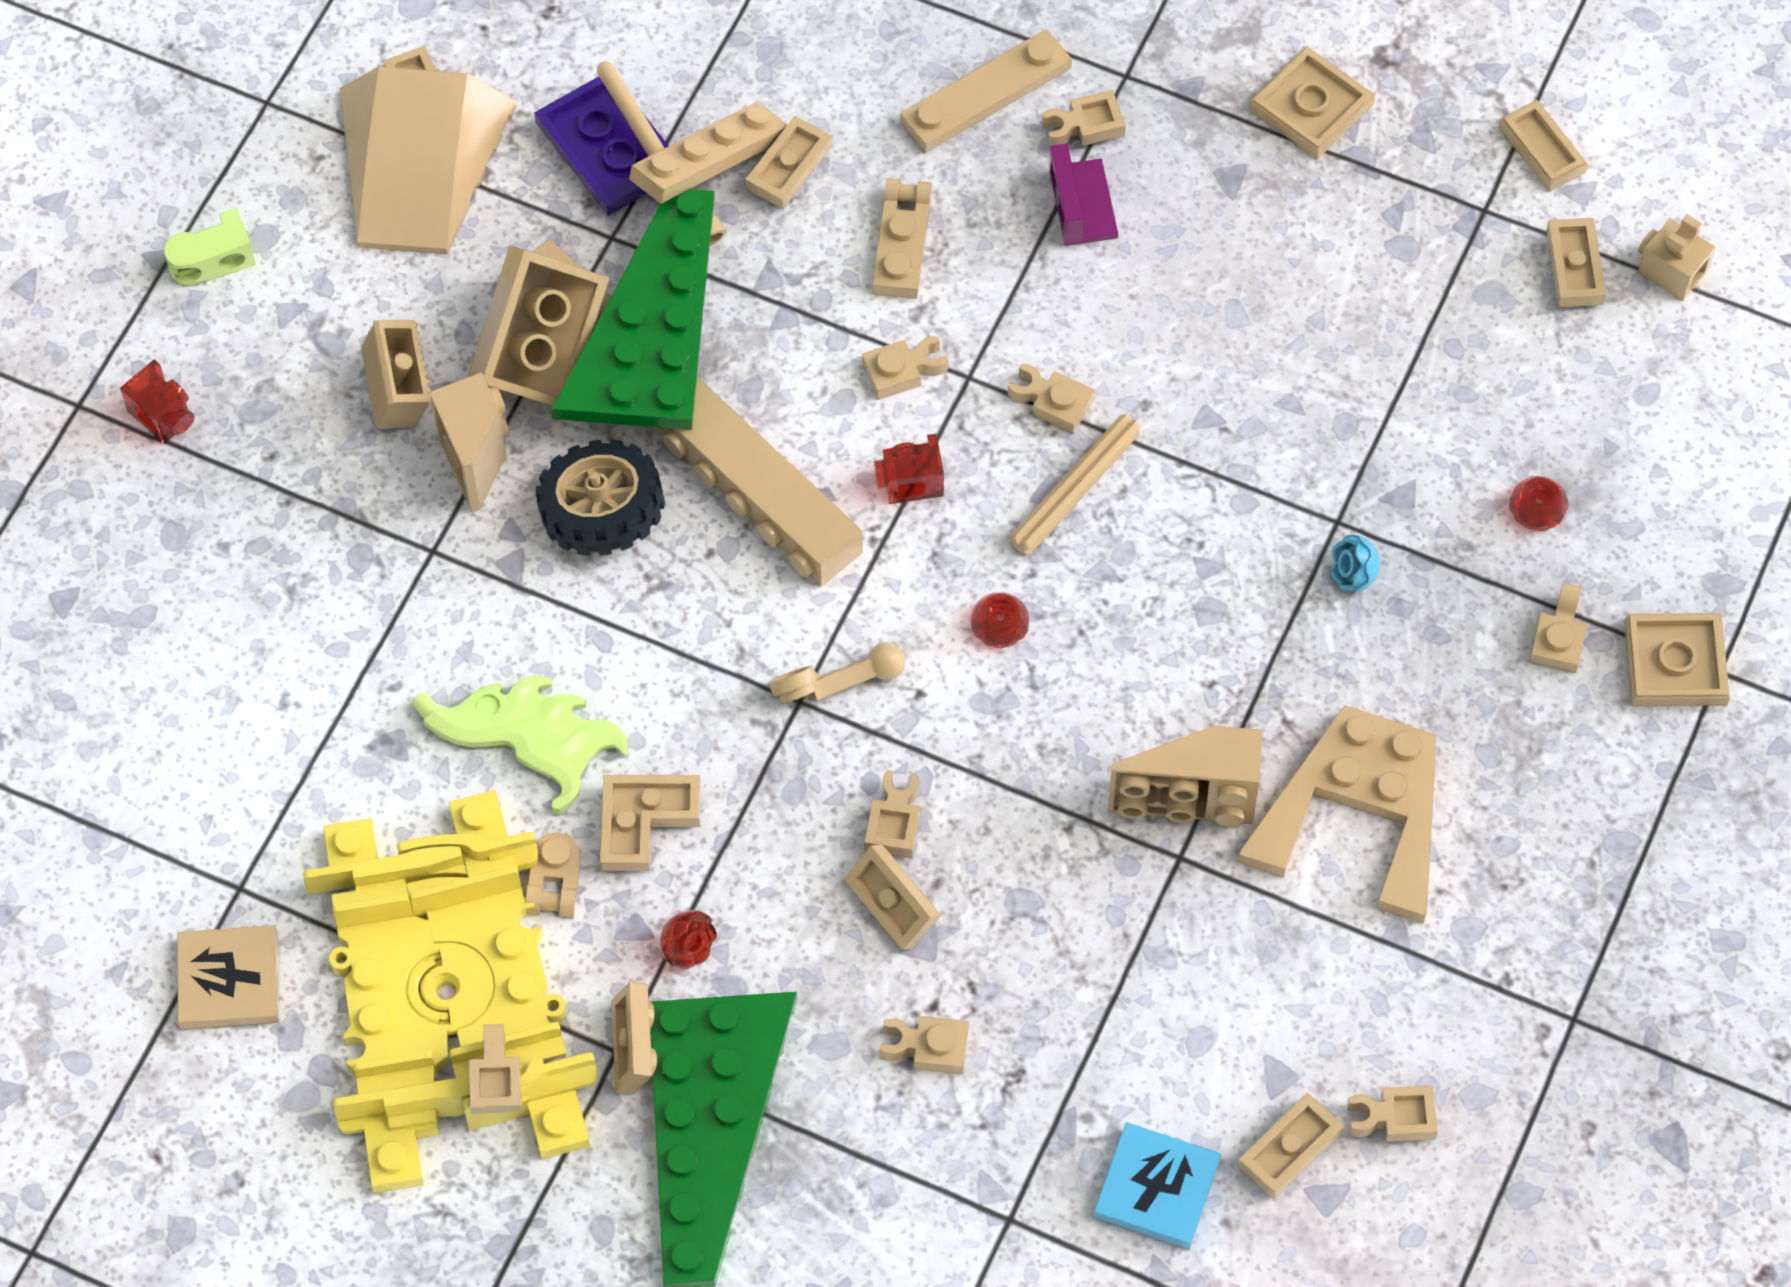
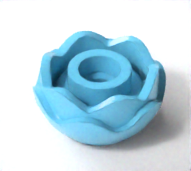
[1330,534,1380,593]

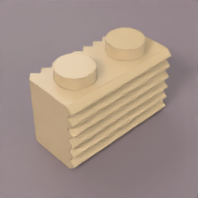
[360,320,431,429]

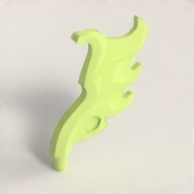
[412,676,628,815]

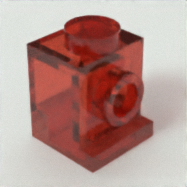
[120,359,195,444]
[873,433,944,504]

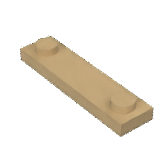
[900,29,1072,152]

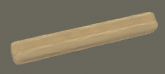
[1010,414,1140,555]

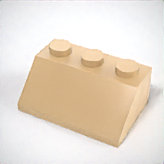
[467,245,609,406]

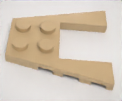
[1238,705,1436,924]

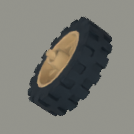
[535,440,665,556]

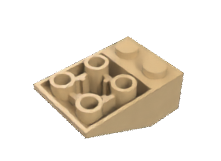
[1108,726,1263,827]

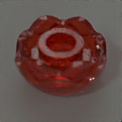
[1509,476,1568,531]
[971,592,1029,648]
[660,910,717,969]

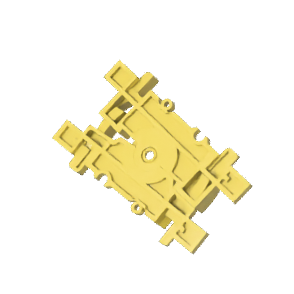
[303,790,598,1194]

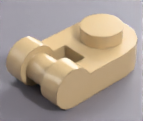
[525,833,580,918]

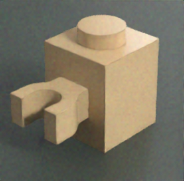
[1638,214,1715,301]

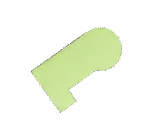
[164,207,256,286]

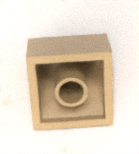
[429,372,510,513]

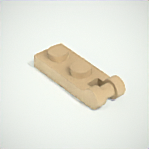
[872,178,932,299]

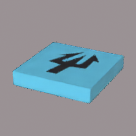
[1093,1122,1221,1250]

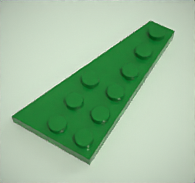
[552,189,715,430]
[649,991,798,1287]

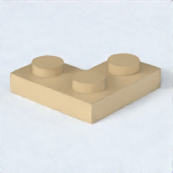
[600,775,701,871]

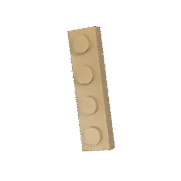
[629,102,787,204]

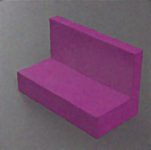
[1049,143,1118,246]

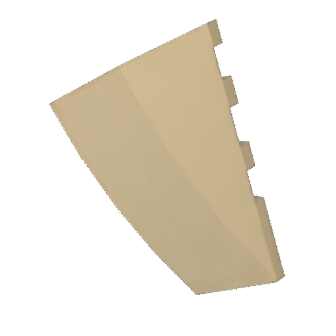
[340,66,517,254]

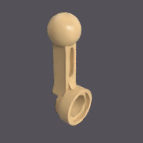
[768,642,905,703]

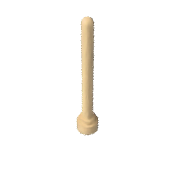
[597,61,727,246]

